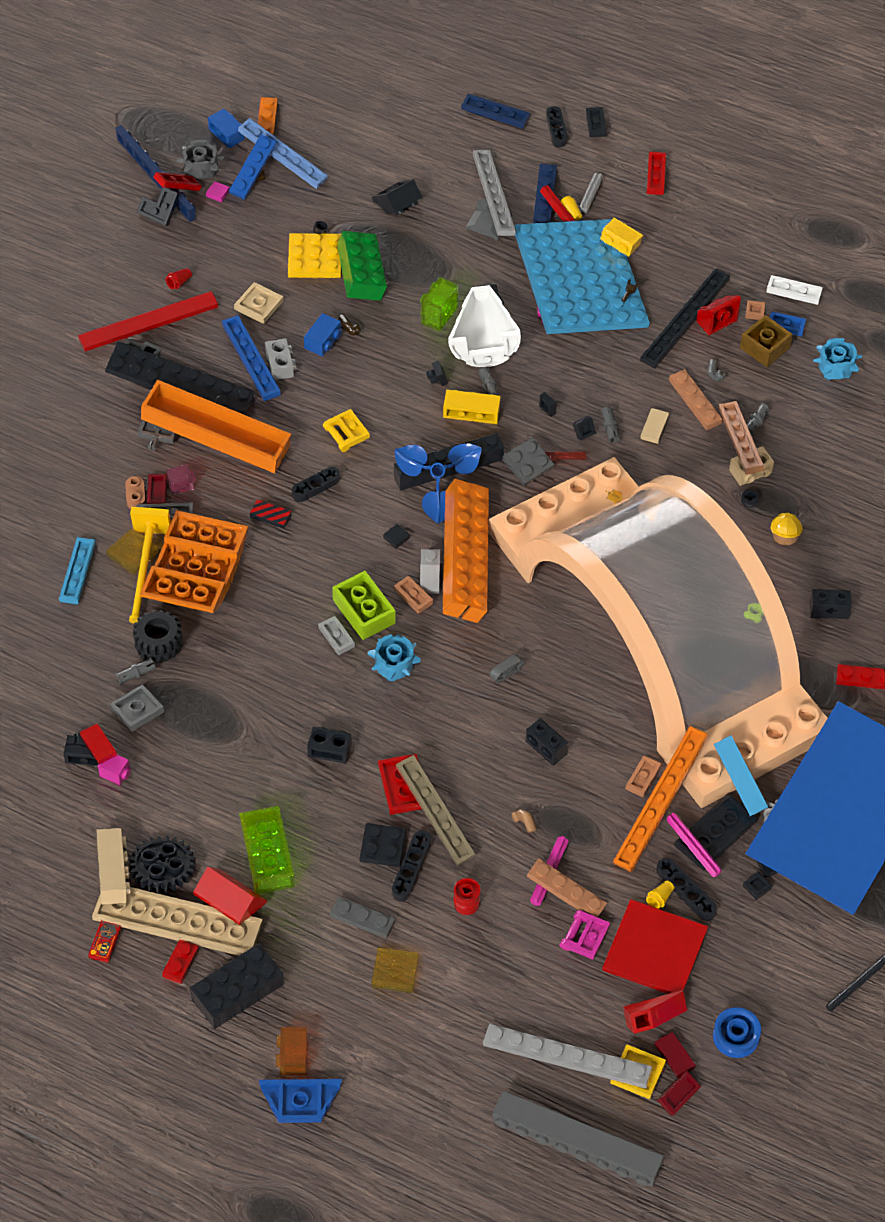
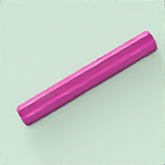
[667,813,722,877]
[530,836,569,906]

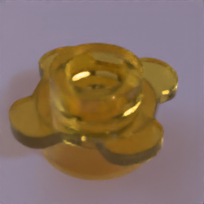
[605,489,626,505]

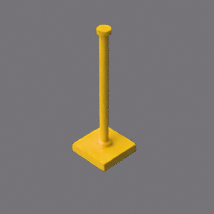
[129,507,171,624]

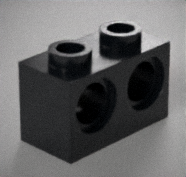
[525,718,568,766]
[307,727,352,764]

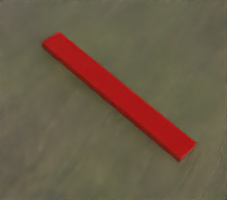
[78,291,218,352]

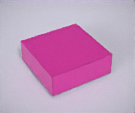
[206,181,230,202]

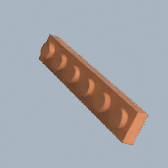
[719,401,764,475]

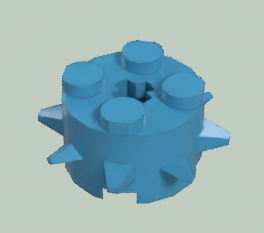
[813,338,862,380]
[368,634,421,681]

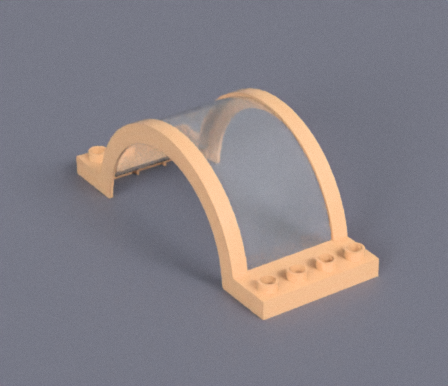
[488,457,828,809]

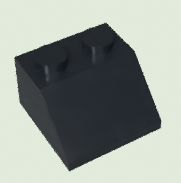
[372,179,423,215]

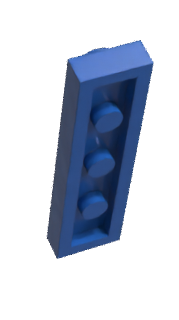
[229,134,277,200]

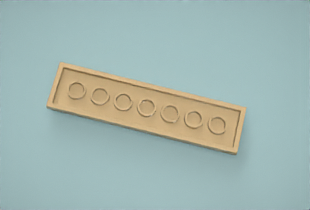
[92,887,263,956]

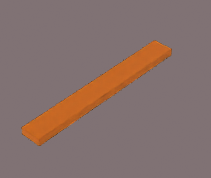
[613,726,708,872]

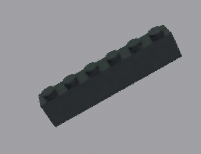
[394,433,504,491]

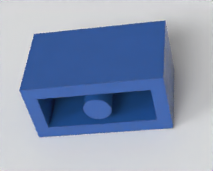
[208,109,245,148]
[304,313,342,357]

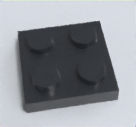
[359,823,406,867]

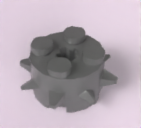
[177,140,224,179]

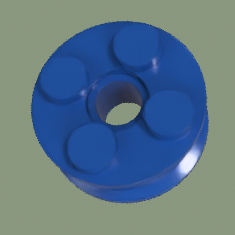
[713,1007,761,1058]

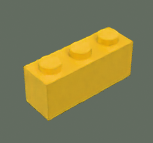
[443,389,501,424]

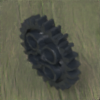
[129,836,196,893]

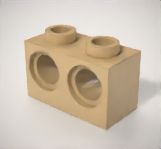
[729,446,774,486]

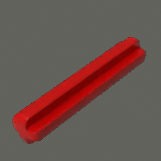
[540,185,575,222]

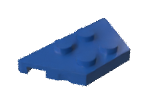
[259,1079,342,1123]

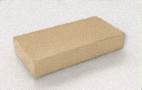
[641,408,669,444]

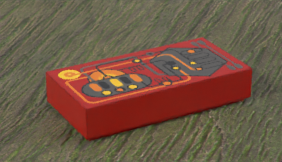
[88,920,122,963]

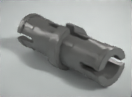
[478,367,500,396]
[746,403,770,436]
[601,407,620,443]
[115,658,156,685]

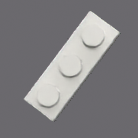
[766,275,823,305]

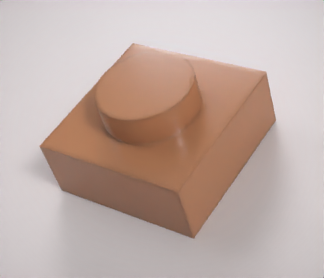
[745,300,765,320]

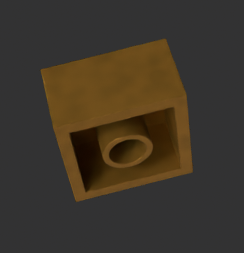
[740,315,793,367]

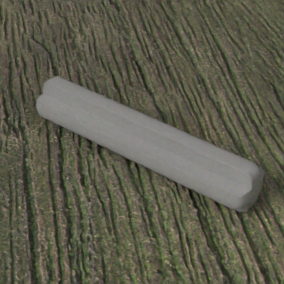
[579,173,603,213]

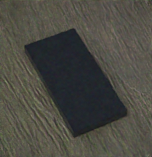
[674,794,758,871]

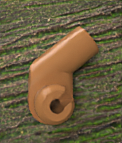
[511,809,537,833]

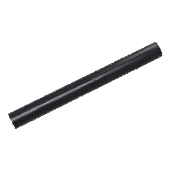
[826,955,885,1012]

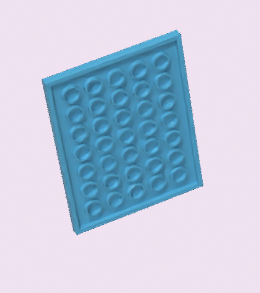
[514,219,650,334]

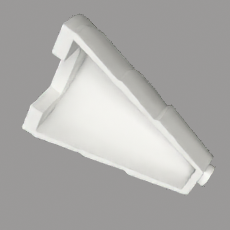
[448,285,521,367]

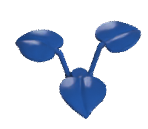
[395,444,482,523]

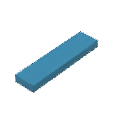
[59,537,96,604]
[713,735,768,816]

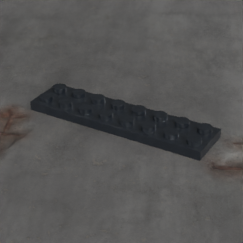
[105,341,254,415]

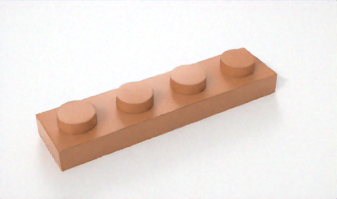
[669,369,723,430]
[527,858,607,918]

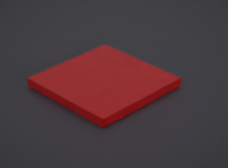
[602,899,708,994]

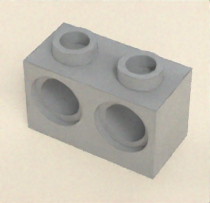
[265,338,296,380]

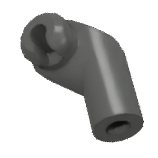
[707,359,725,382]

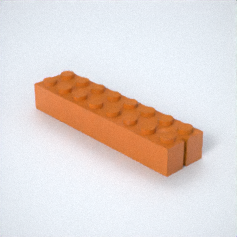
[141,380,291,473]
[443,479,489,623]

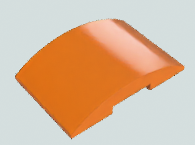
[140,510,248,613]

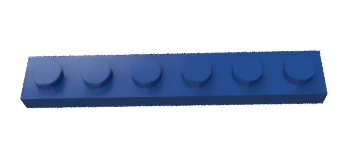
[222,315,281,401]

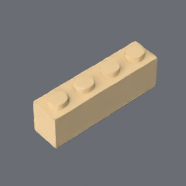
[97,828,130,904]

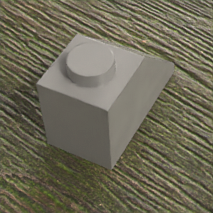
[420,549,440,594]

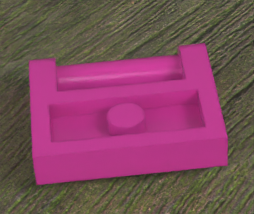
[559,910,610,960]

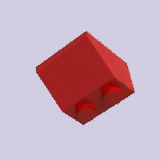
[696,295,741,335]

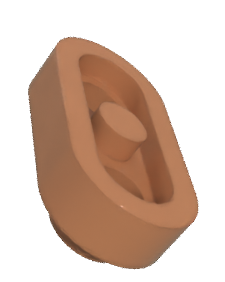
[125,476,145,509]

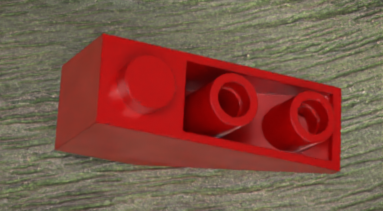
[623,990,687,1034]

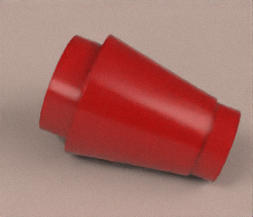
[165,268,192,289]

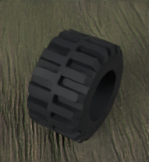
[133,610,183,663]

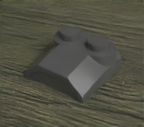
[466,199,512,240]

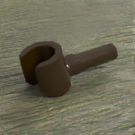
[621,279,638,302]

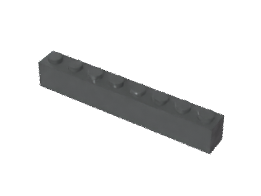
[492,1091,664,1187]

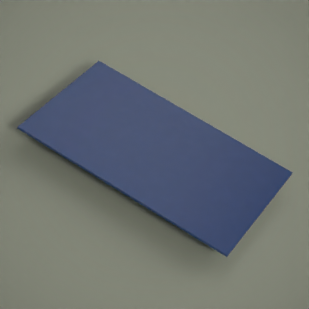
[745,701,885,915]

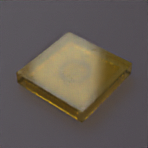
[106,528,160,575]
[371,947,419,993]

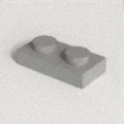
[318,616,355,655]

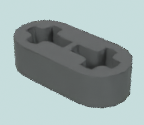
[490,654,524,683]

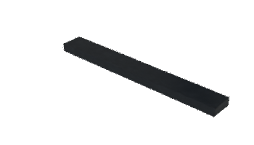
[640,268,730,369]

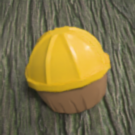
[770,513,803,545]

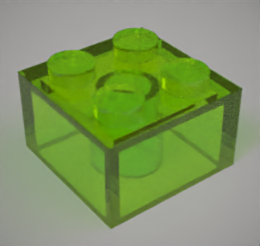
[420,277,458,332]

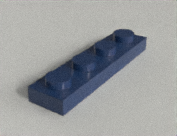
[461,94,530,129]

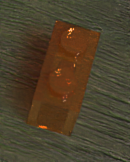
[276,1027,307,1075]

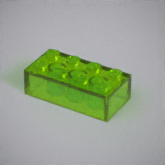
[239,806,295,894]

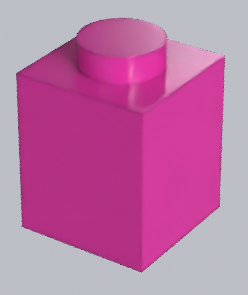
[98,755,131,785]

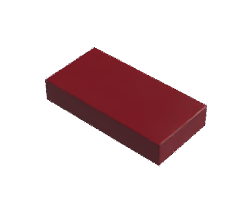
[147,474,167,504]
[654,1032,696,1078]
[657,1071,701,1116]

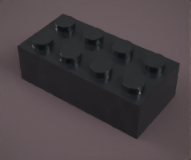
[190,943,284,1029]

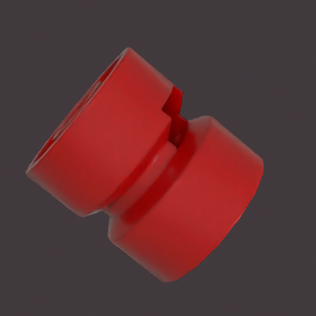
[453,878,480,915]

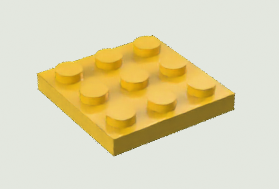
[288,233,341,278]

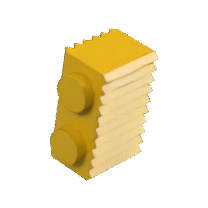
[600,218,643,256]

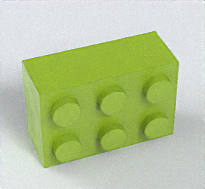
[332,571,395,640]

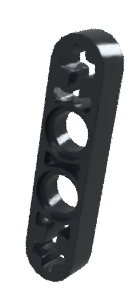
[392,830,431,901]
[656,858,717,921]

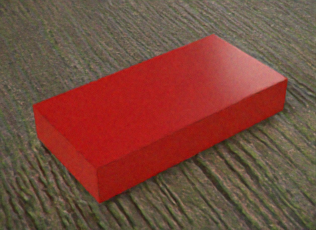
[80,724,117,765]

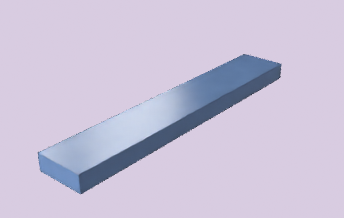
[238,118,328,189]

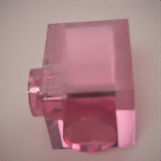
[166,464,196,495]

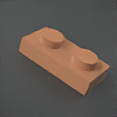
[394,576,433,614]
[625,755,661,797]

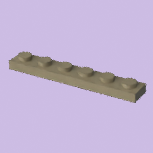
[396,755,475,866]

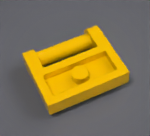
[323,409,370,452]

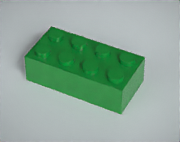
[337,231,387,301]

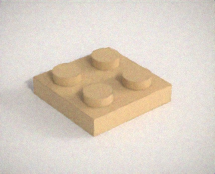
[234,282,284,324]

